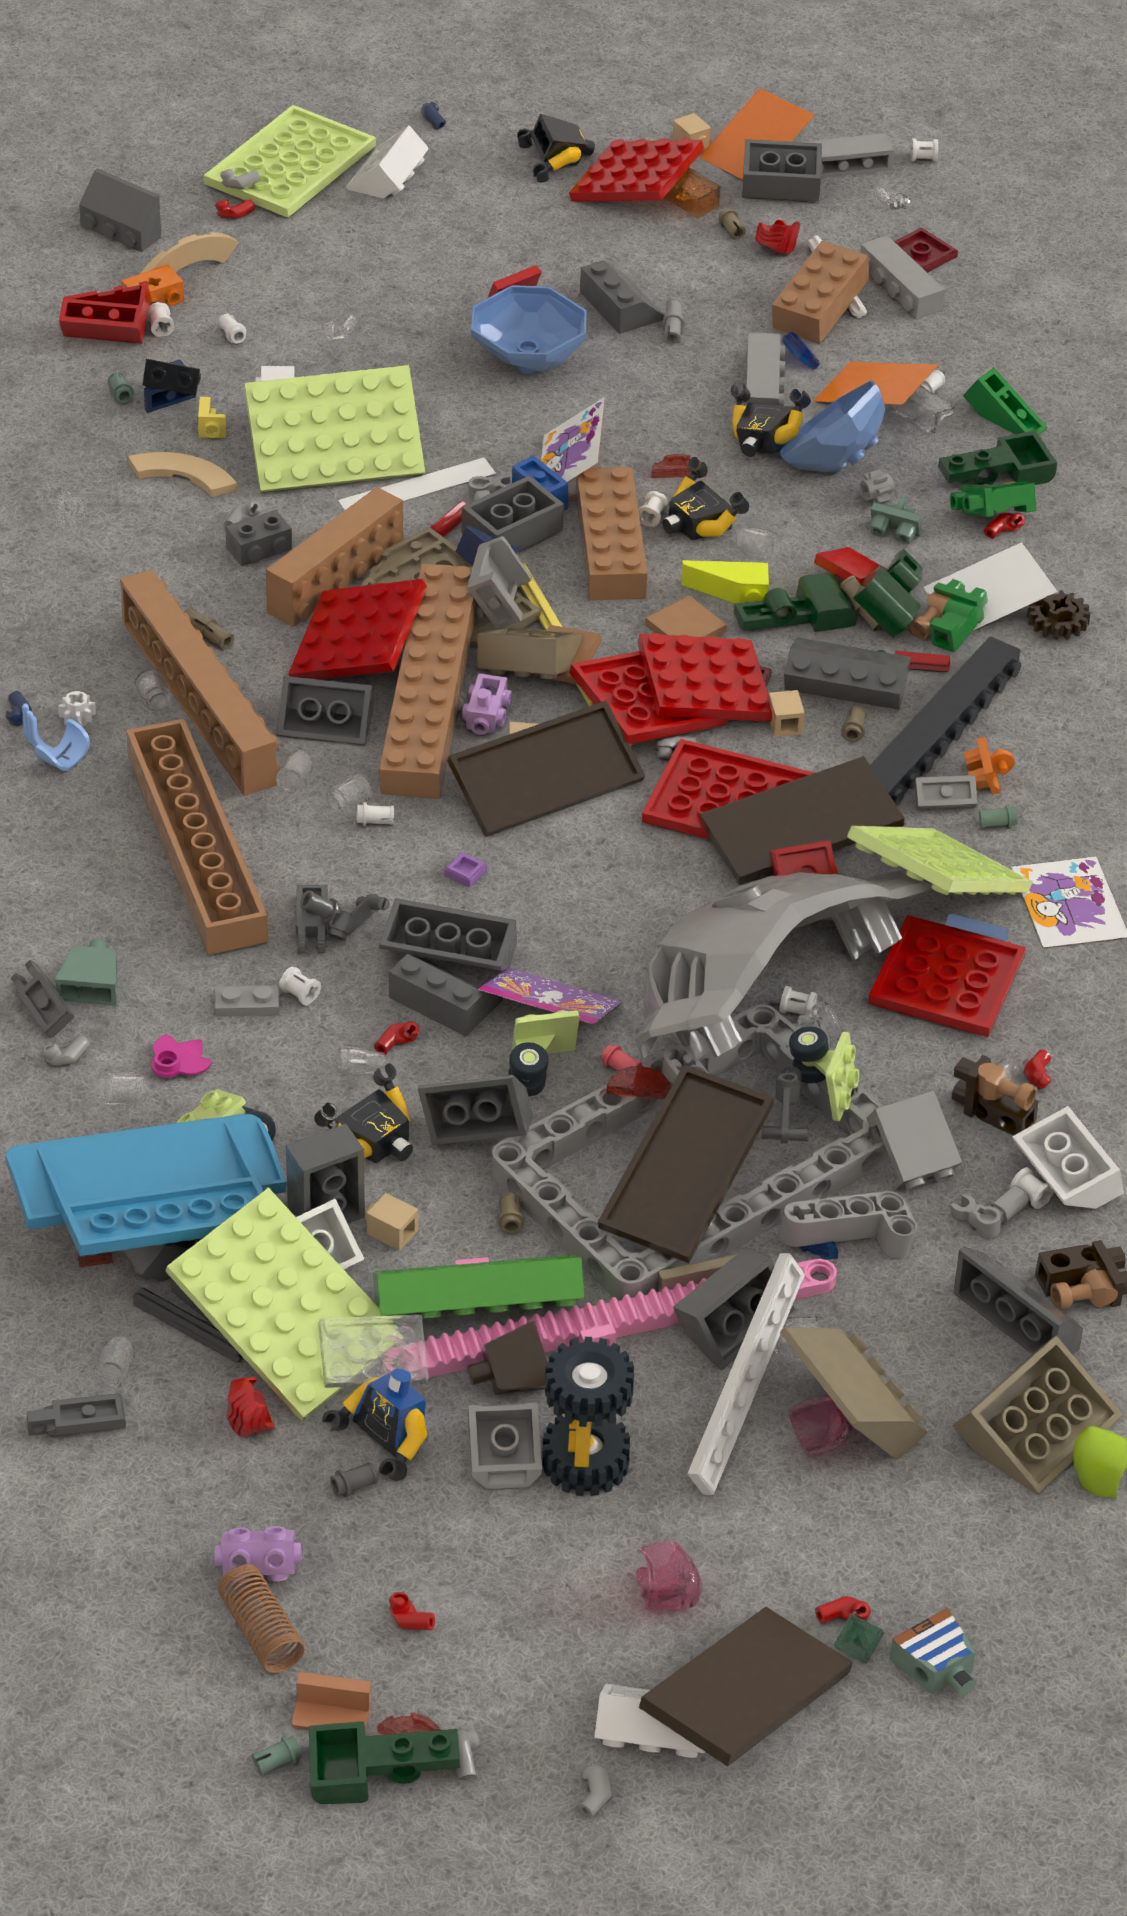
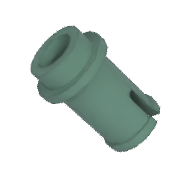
[108,372,134,403]
[979,804,1018,829]
[252,1736,302,1776]

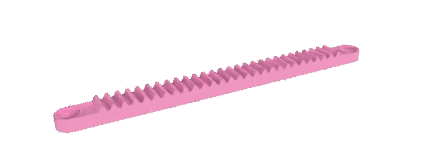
[382,1259,837,1382]

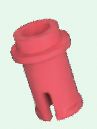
[601,1044,643,1075]

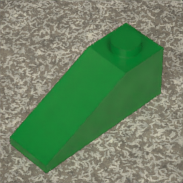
[963,367,1048,435]

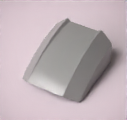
[468,1402,542,1489]

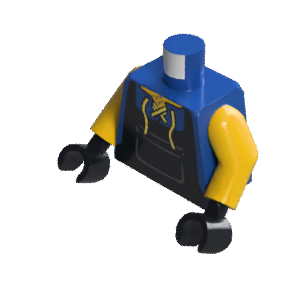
[322,1368,427,1481]

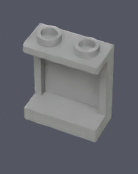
[467,536,532,629]
[867,1090,962,1191]

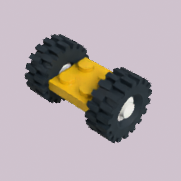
[542,1337,634,1496]

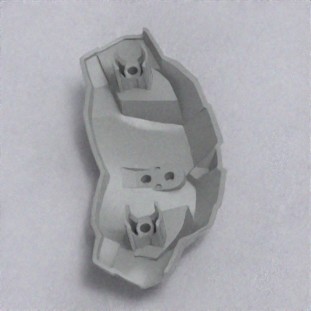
[635,869,931,1060]

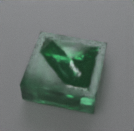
[834,1614,884,1664]

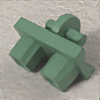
[871,497,922,544]

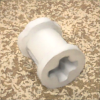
[910,138,938,162]
[147,302,175,337]
[638,491,668,527]
[279,967,321,1006]
[779,986,817,1020]
[1010,1167,1054,1209]

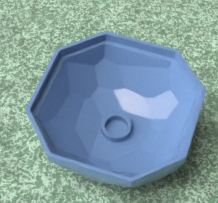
[471,285,587,374]
[779,380,885,474]

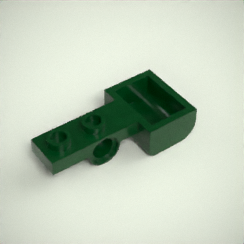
[938,430,1057,486]
[853,548,923,638]
[733,573,857,632]
[309,1721,460,1804]

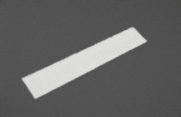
[338,458,496,510]

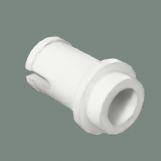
[218,313,246,344]
[914,370,945,399]
[356,802,394,826]

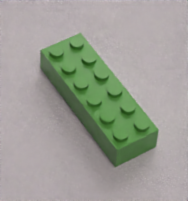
[373,1254,585,1321]

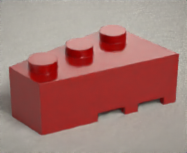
[59,281,151,344]

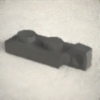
[27,1393,126,1436]

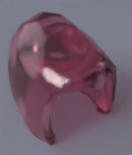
[788,1395,853,1457]
[636,1541,702,1610]

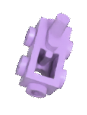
[462,674,512,735]
[215,1526,302,1583]

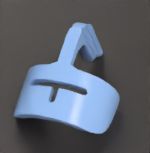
[22,703,90,771]

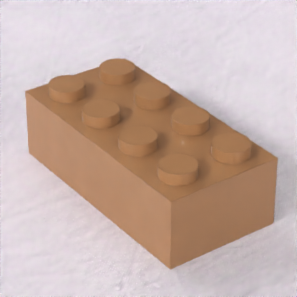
[772,241,869,344]

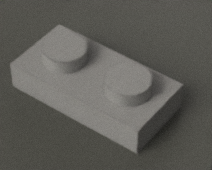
[914,775,978,810]
[215,985,279,1016]

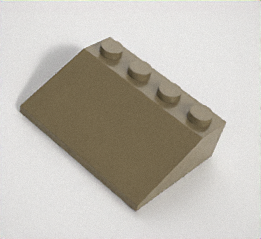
[780,1327,928,1459]
[952,1336,1123,1495]

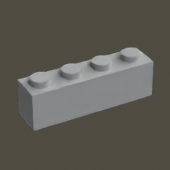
[804,133,894,178]
[860,236,945,319]
[745,332,785,406]

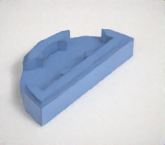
[946,913,1008,941]

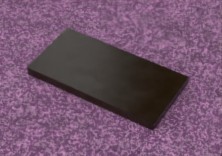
[447,701,645,837]
[700,756,905,885]
[598,1064,774,1263]
[639,1607,853,1767]

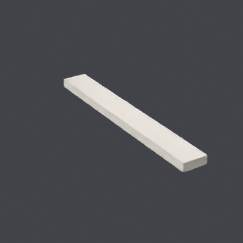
[687,1253,805,1495]

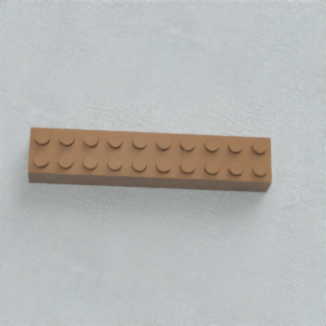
[379,564,478,799]
[120,570,280,796]
[126,718,268,955]

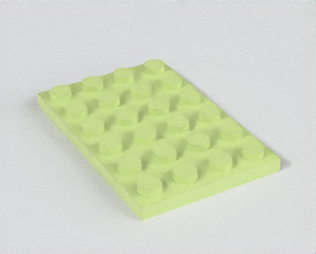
[204,105,376,218]
[244,365,425,493]
[847,826,1033,895]
[165,1187,404,1421]

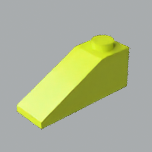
[681,560,769,604]

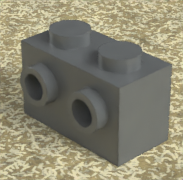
[225,510,292,566]

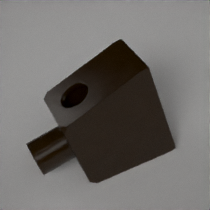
[467,1321,547,1395]

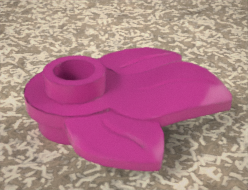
[151,1034,212,1078]

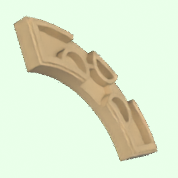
[140,232,239,274]
[128,452,237,497]

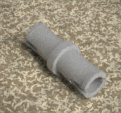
[663,298,684,344]

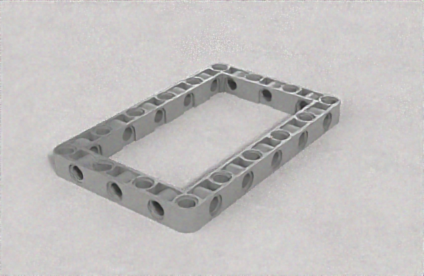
[492,1005,891,1301]

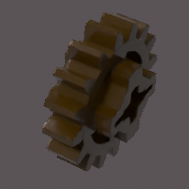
[1027,590,1091,640]

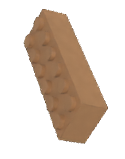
[576,467,647,600]
[266,487,404,627]

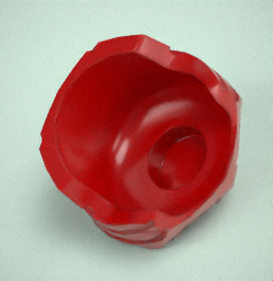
[755,220,801,255]
[227,1377,275,1438]

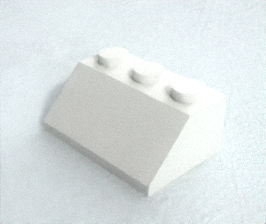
[346,125,429,199]
[1012,1106,1124,1209]
[594,1684,705,1758]

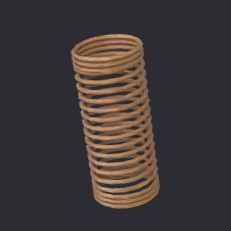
[218,1564,305,1673]

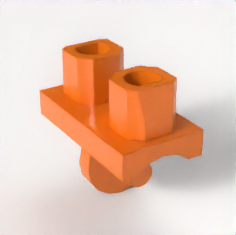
[963,736,1015,794]

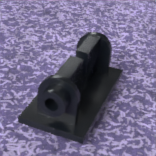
[142,358,201,396]

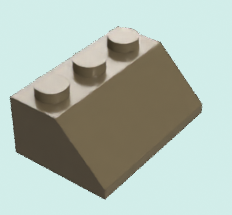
[477,628,582,679]

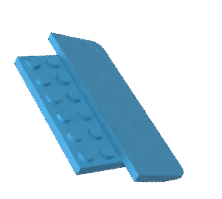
[6,1114,287,1256]

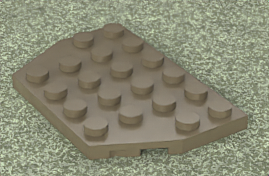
[361,527,541,647]

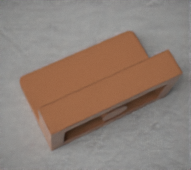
[292,1672,372,1730]

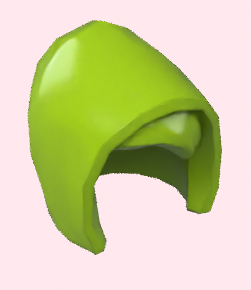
[1073,1426,1127,1498]

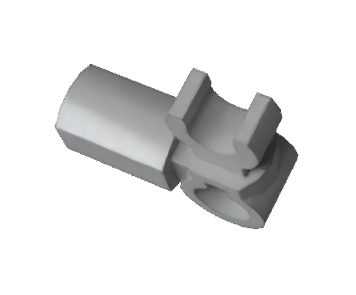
[469,475,510,501]
[951,1185,1029,1238]

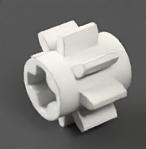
[58,691,96,726]

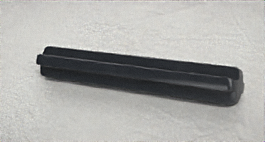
[133,1288,243,1362]

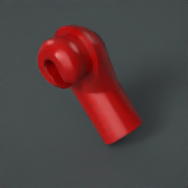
[215,199,255,219]
[984,513,1025,539]
[374,1021,419,1055]
[1024,1049,1051,1090]
[389,1592,435,1630]
[815,1596,871,1624]

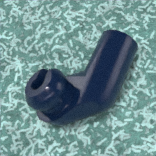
[421,102,446,130]
[6,691,32,726]

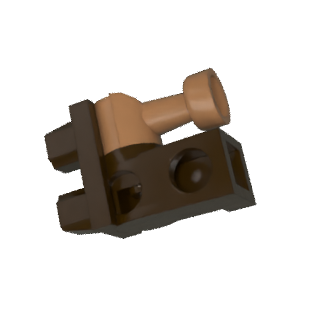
[952,1055,1038,1136]
[1035,1240,1127,1310]

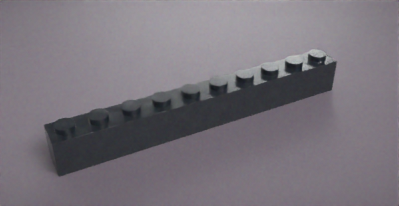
[870,636,1021,806]

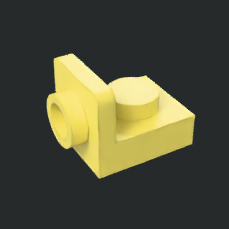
[198,397,226,438]

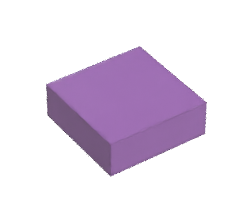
[444,852,487,888]

